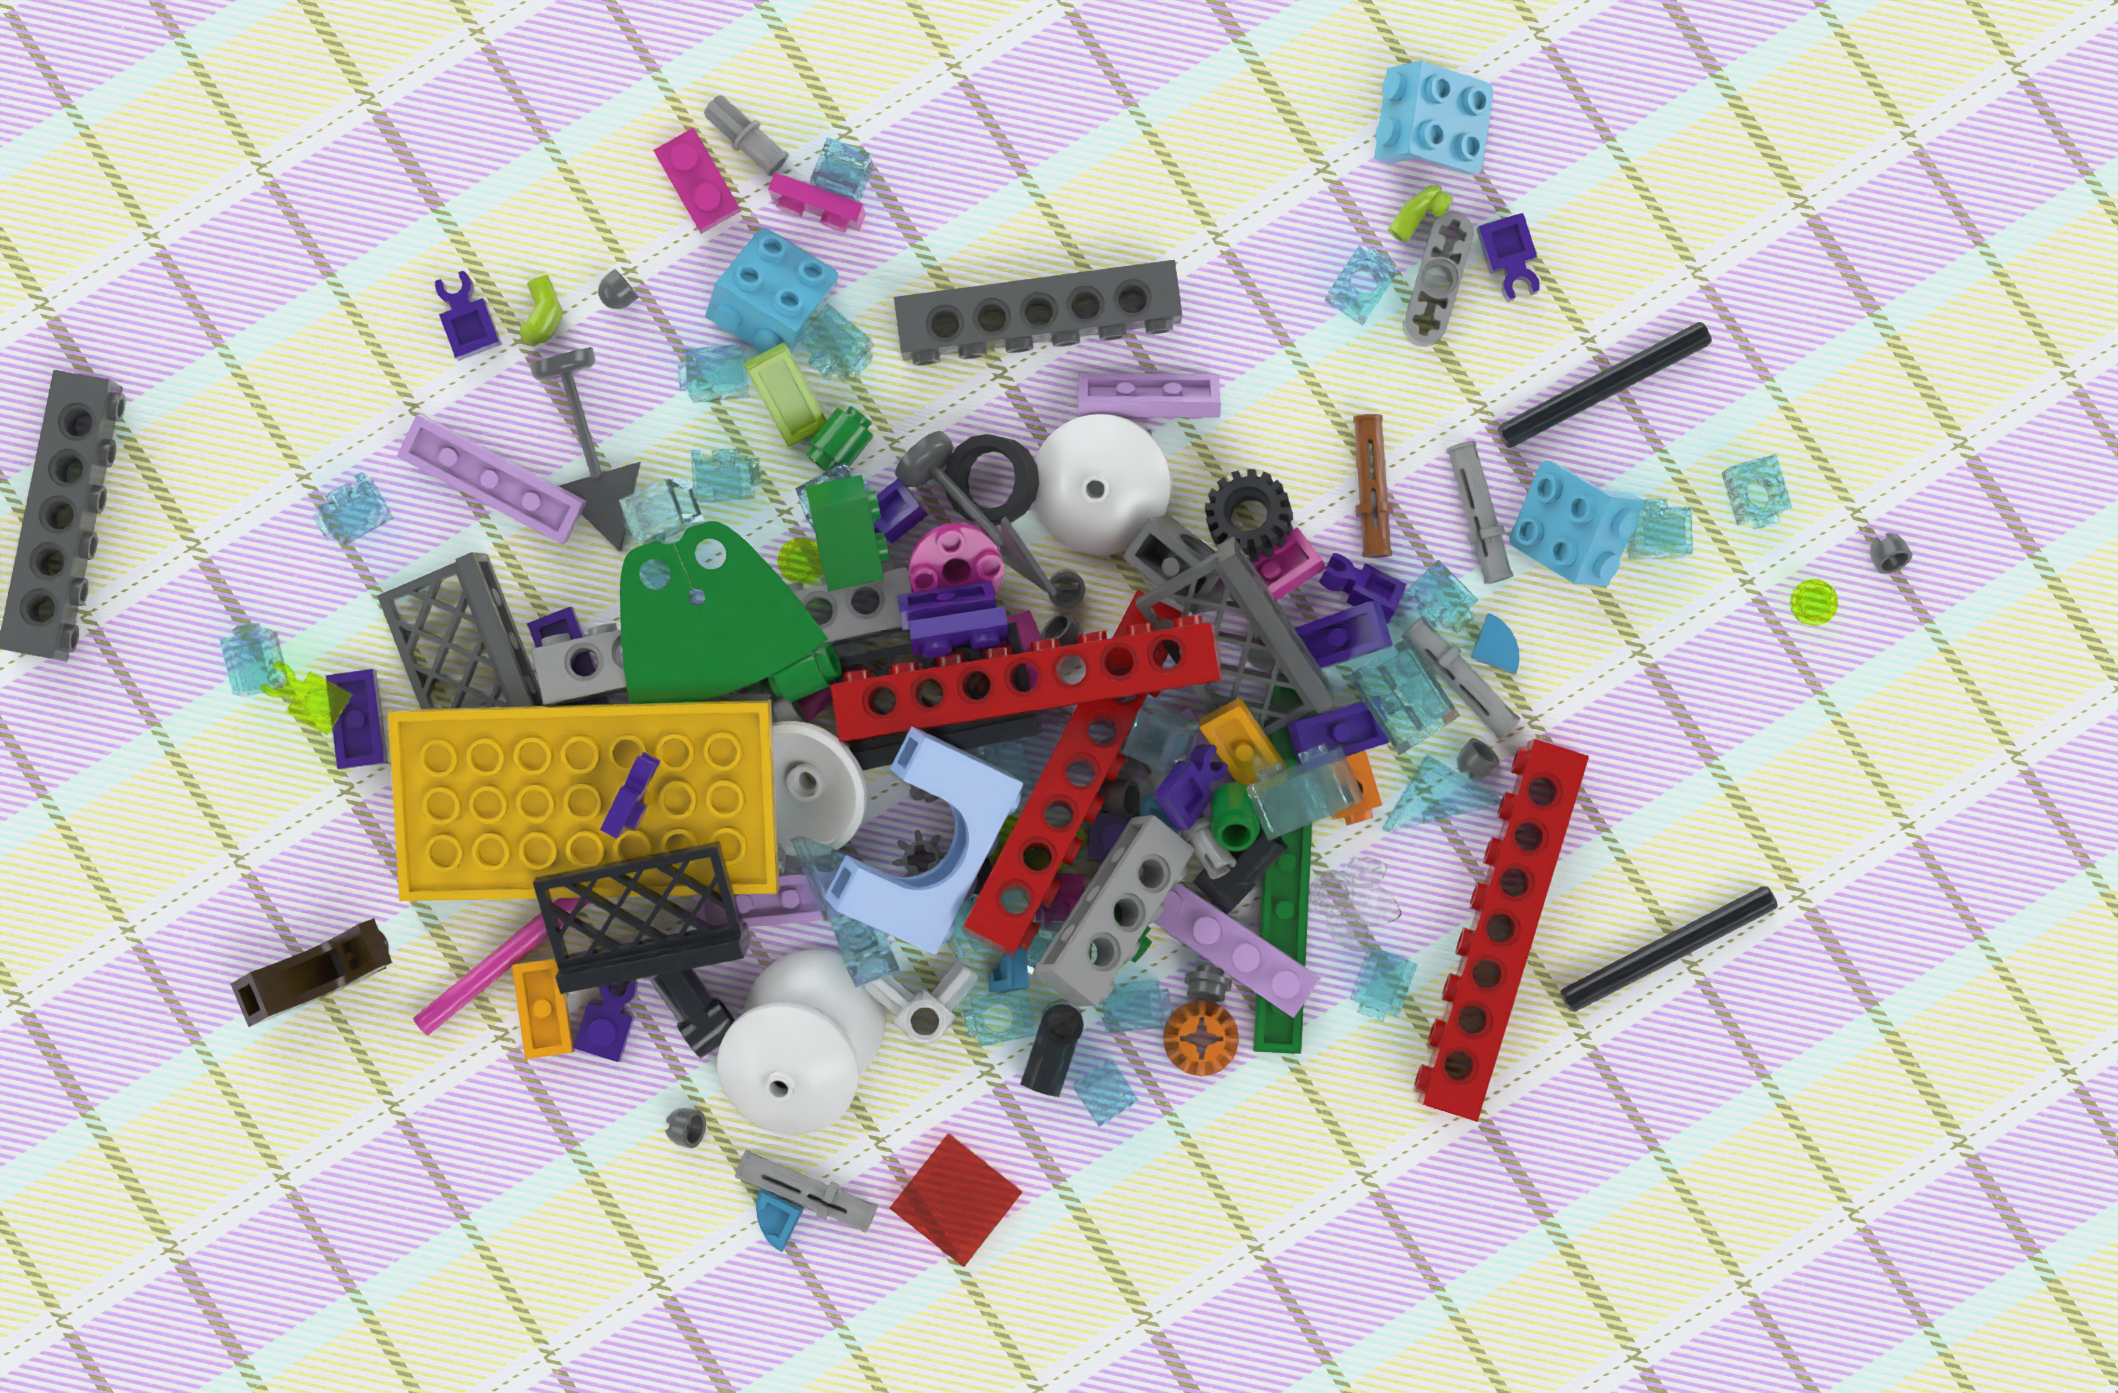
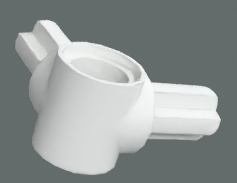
[864,961,979,1044]

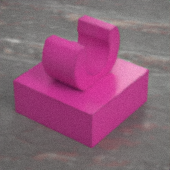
[1036,873,1085,926]

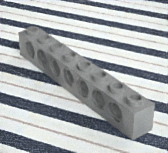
[532,562,912,706]

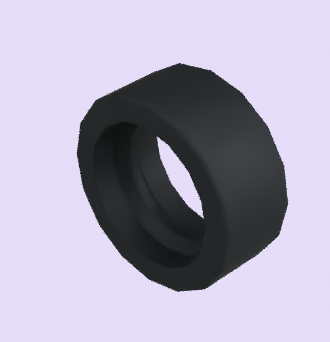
[945,434,1039,526]

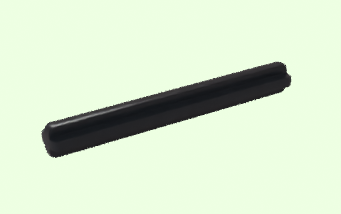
[1498,322,1712,448]
[1560,886,1778,1012]

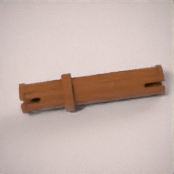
[1353,414,1393,558]

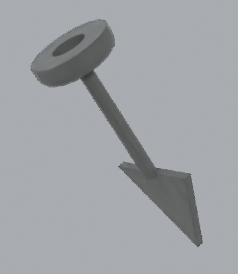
[529,347,641,551]
[895,431,1058,597]

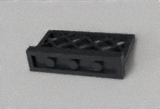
[835,621,1042,771]
[533,841,751,994]

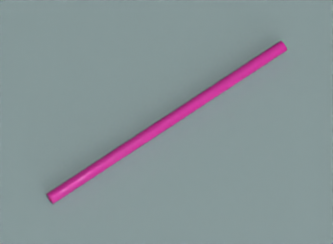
[413,664,865,1036]

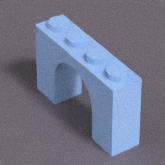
[824,726,1024,955]

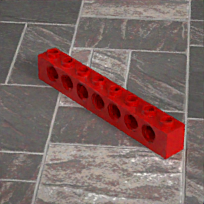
[962,589,1182,958]
[830,615,1223,742]
[1413,739,1589,1122]

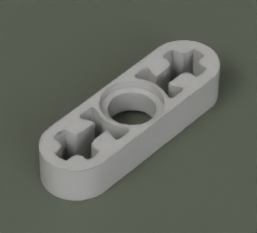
[1403,212,1474,347]

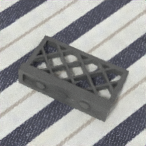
[1136,536,1335,736]
[377,552,544,709]

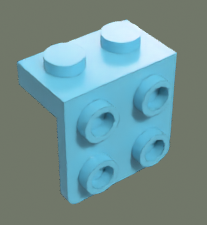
[1374,60,1493,175]
[705,228,839,355]
[1509,460,1645,586]

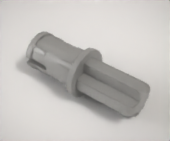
[704,95,789,176]

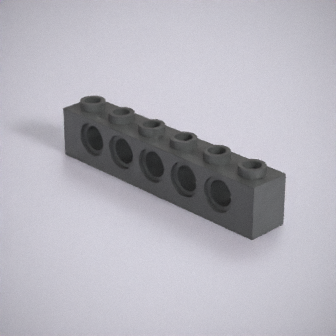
[894,259,1183,366]
[0,369,126,662]

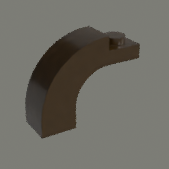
[230,918,393,1028]

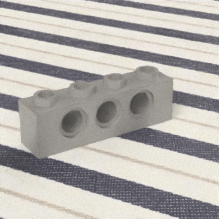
[1032,815,1195,1007]

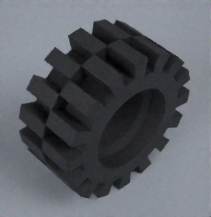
[1205,469,1293,562]

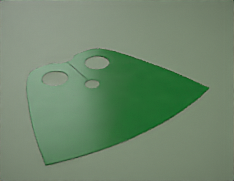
[620,521,828,704]

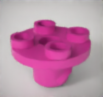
[908,523,1004,596]

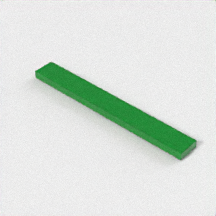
[1253,673,1318,1054]

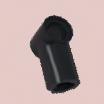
[1193,819,1288,914]
[651,968,735,1059]
[1020,999,1084,1098]

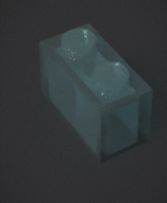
[1347,636,1460,755]
[1246,743,1364,841]

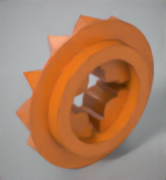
[1163,1000,1239,1077]

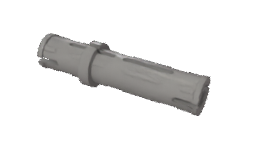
[1446,441,1514,584]
[1401,616,1521,739]
[1136,748,1237,879]
[734,1150,878,1233]

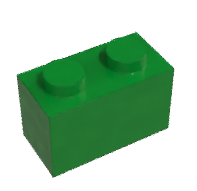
[805,475,890,592]

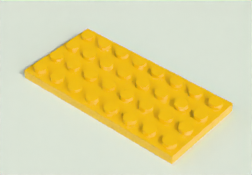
[388,700,780,902]

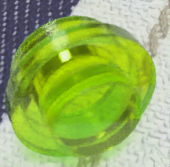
[777,537,823,585]
[1790,579,1838,626]

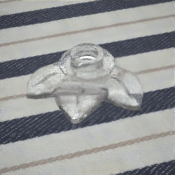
[1309,857,1402,952]

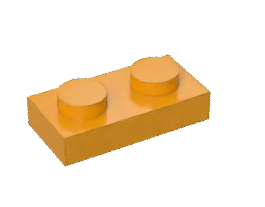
[1199,697,1290,796]
[512,959,575,1060]

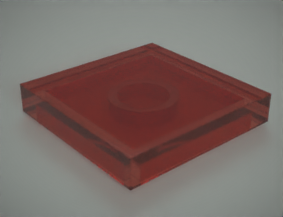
[889,1132,1023,1267]

